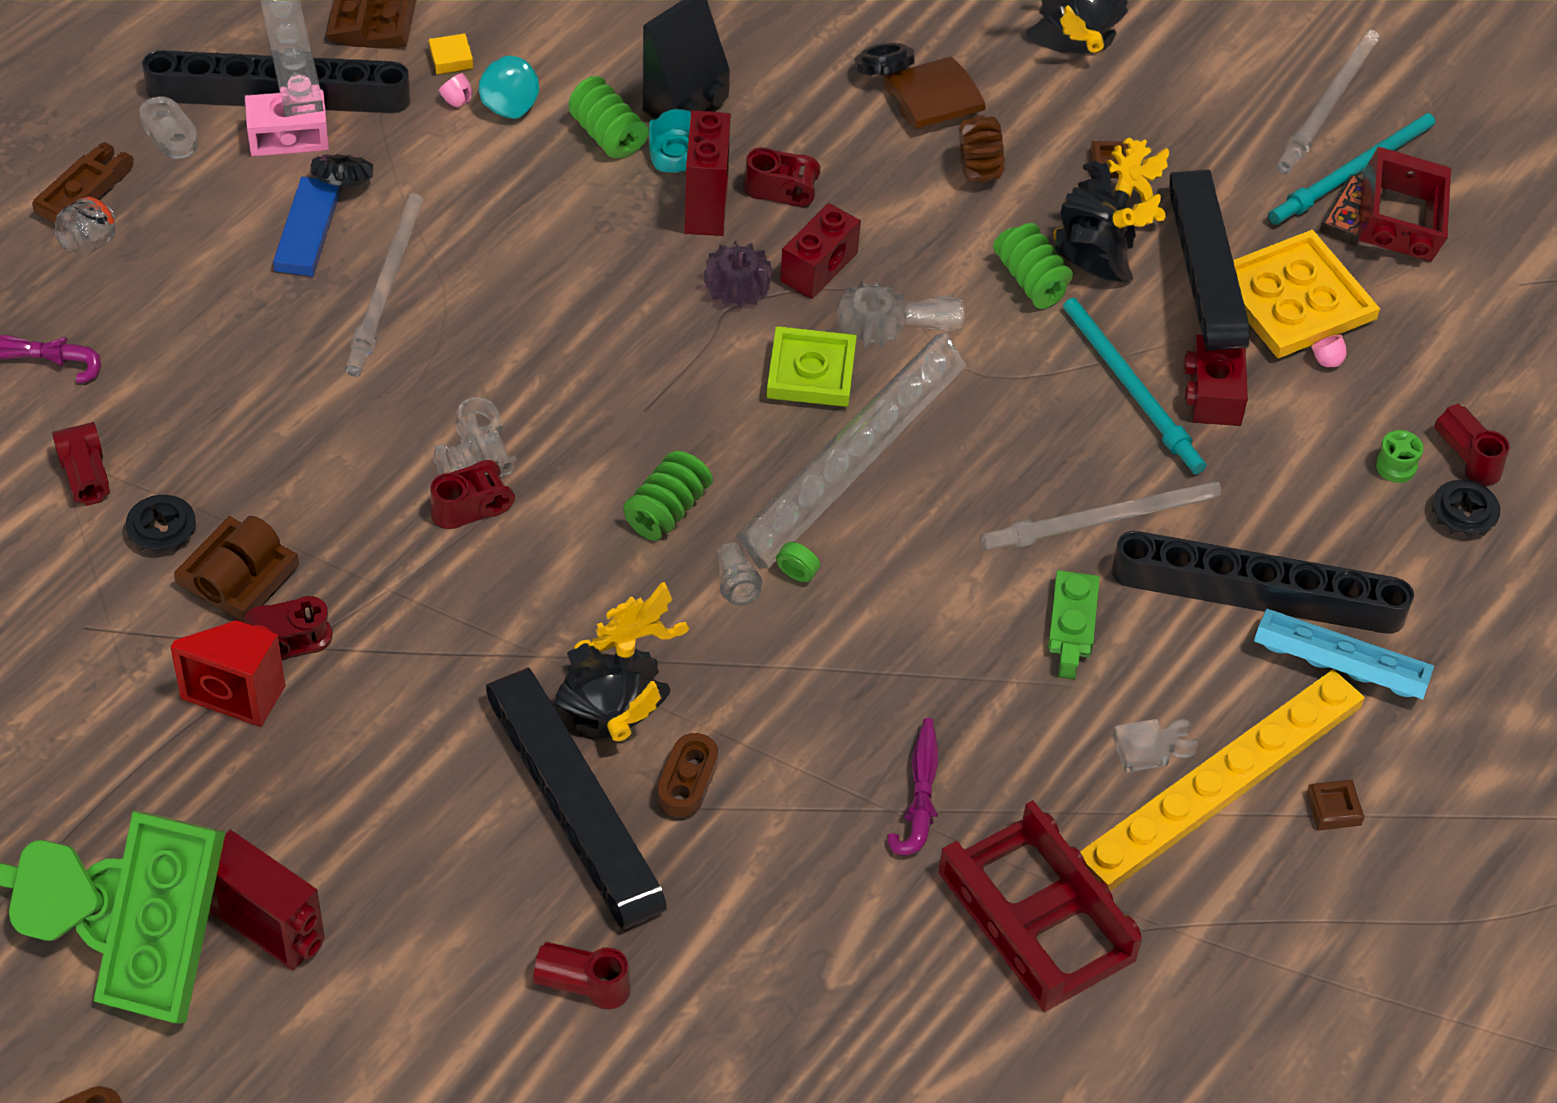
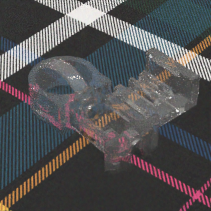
[433,397,517,476]

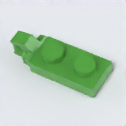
[1048,570,1100,679]

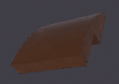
[326,0,416,49]
[883,56,986,129]

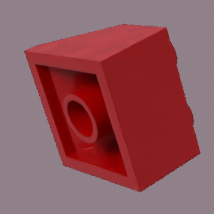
[170,620,286,727]

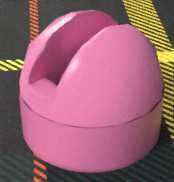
[438,73,473,107]
[1311,335,1347,368]

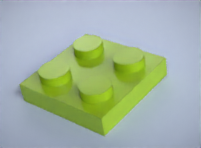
[767,326,857,407]

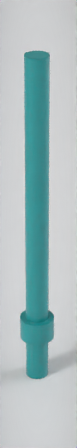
[1268,113,1435,225]
[1063,298,1207,475]

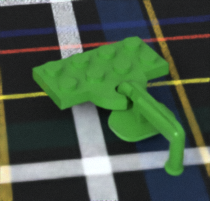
[0,811,225,1024]

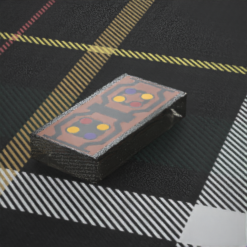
[1319,174,1387,246]

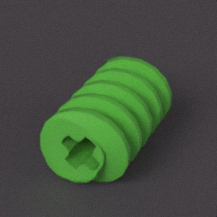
[568,76,649,159]
[993,223,1073,309]
[623,451,713,541]

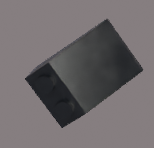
[643,0,730,120]

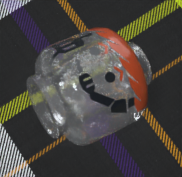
[54,196,116,256]

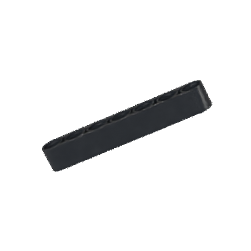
[142,50,411,113]
[1169,169,1249,351]
[1112,531,1414,634]
[486,667,667,929]

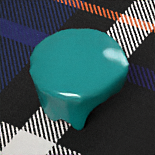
[478,55,539,119]
[649,109,691,173]

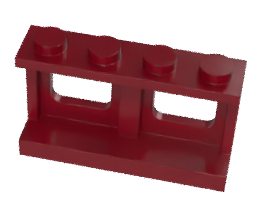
[938,800,1142,1013]

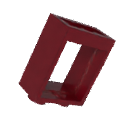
[684,110,731,237]
[1358,146,1451,262]
[209,829,325,971]

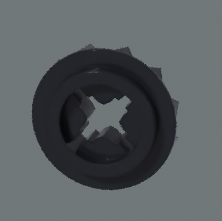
[855,43,915,76]
[310,153,373,186]
[1431,480,1500,539]
[125,495,196,555]

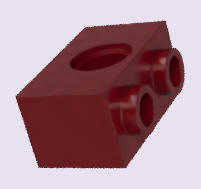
[780,203,861,299]
[1184,334,1248,426]

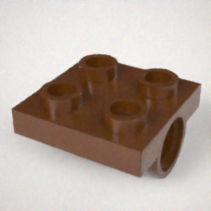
[174,516,299,622]

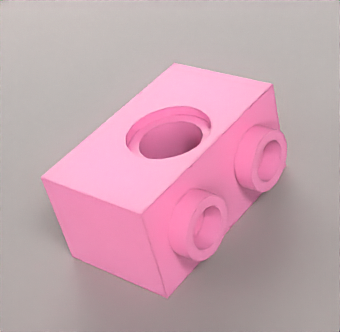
[245,90,329,156]

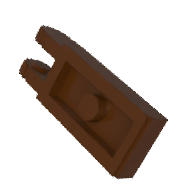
[32,142,134,229]

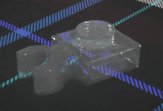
[1112,719,1198,773]

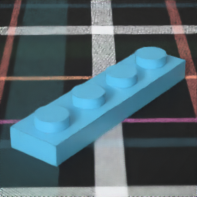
[1254,609,1434,699]

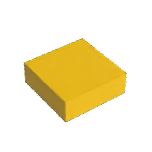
[428,33,474,74]

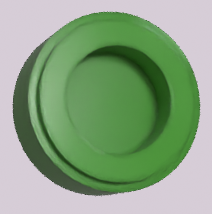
[776,542,821,582]

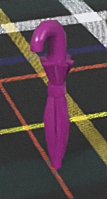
[0,335,101,383]
[887,718,939,856]

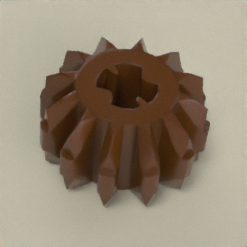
[959,115,1005,183]

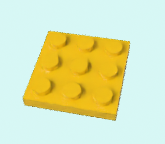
[1233,230,1380,359]

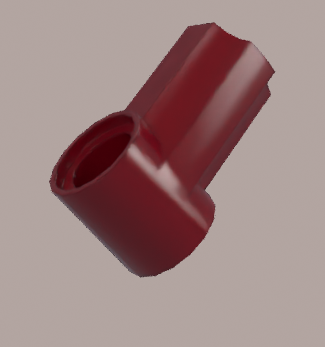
[1434,403,1510,486]
[52,422,110,506]
[533,941,631,1009]

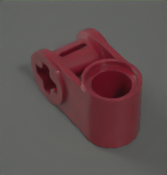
[743,147,821,207]
[430,460,515,529]
[243,596,333,660]

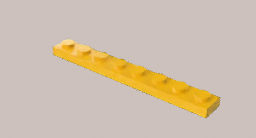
[1080,669,1365,891]

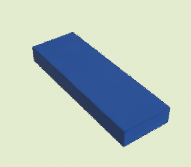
[273,176,341,276]

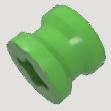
[1376,430,1424,483]

